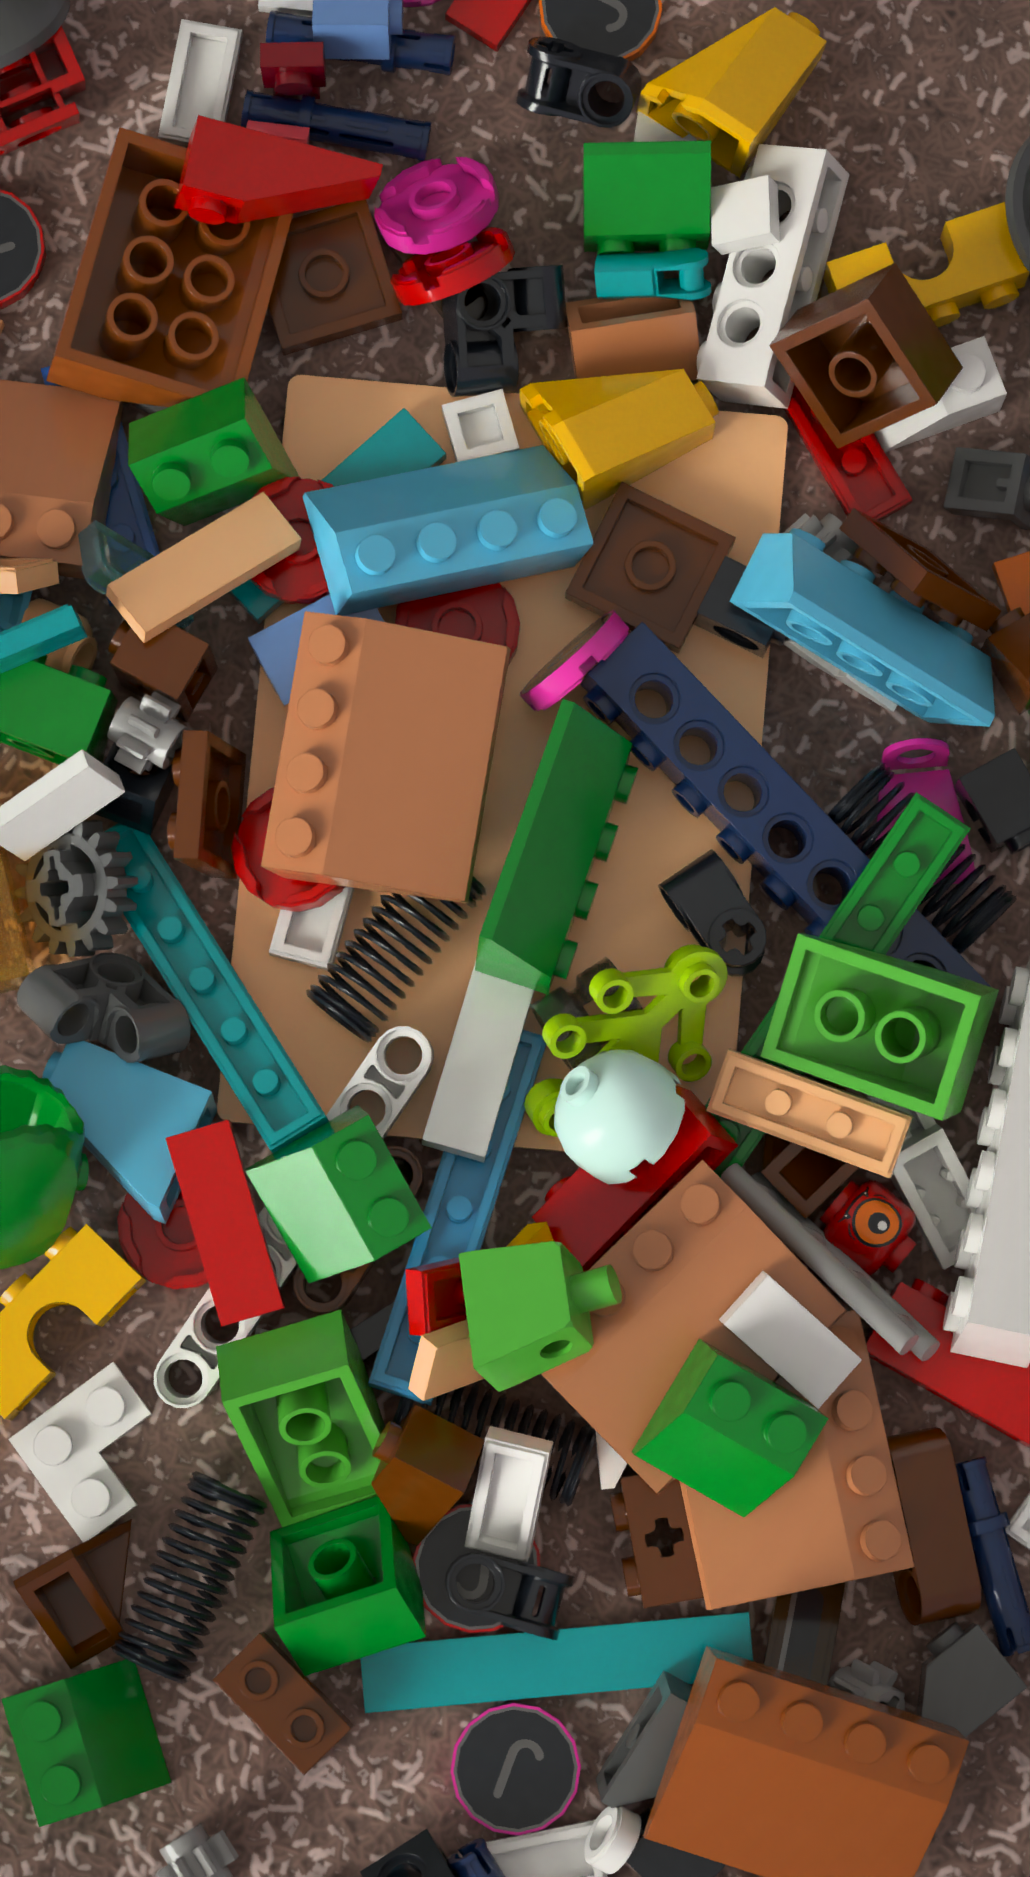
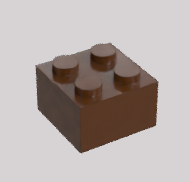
[769,263,963,449]

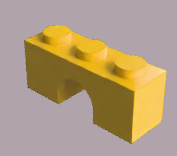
[823,202,1029,328]
[0,1224,146,1421]

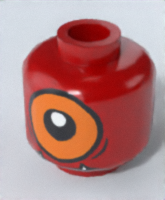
[819,1180,918,1275]

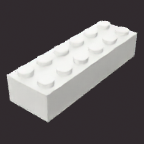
[943,959,1030,1368]

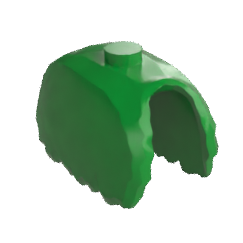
[0,1065,89,1269]

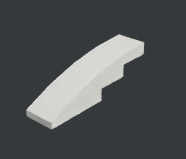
[867,1095,976,1270]

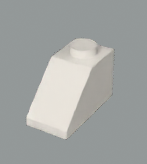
[875,336,1007,452]

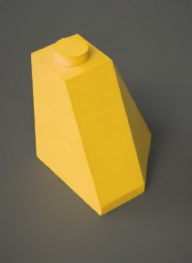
[636,7,827,178]
[520,369,719,511]

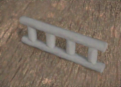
[720,1163,940,1362]

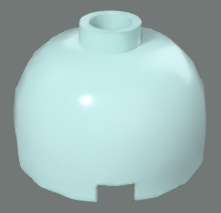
[554,1049,685,1185]

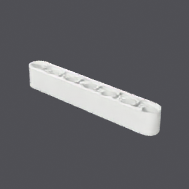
[154,1026,434,1408]

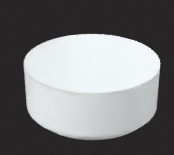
[584,1806,641,1874]

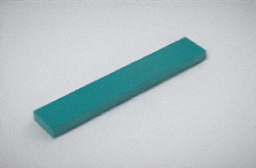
[105,823,329,1153]
[360,1612,753,1713]

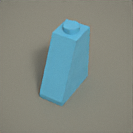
[42,1040,217,1224]

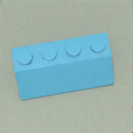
[302,445,594,615]
[729,528,995,727]

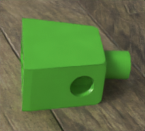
[458,1241,622,1392]

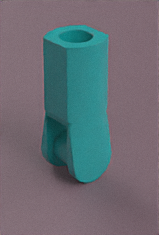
[594,248,712,300]

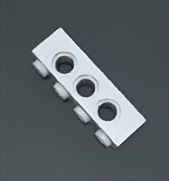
[696,144,849,409]

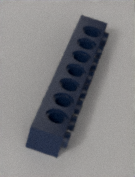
[580,622,991,987]

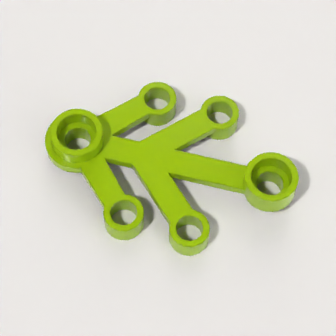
[524,944,728,1137]

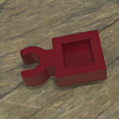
[260,42,326,99]

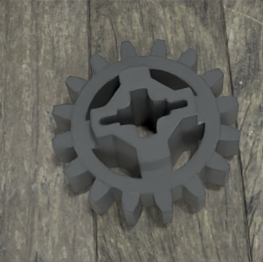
[14,820,138,957]

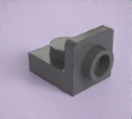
[944,447,1030,530]

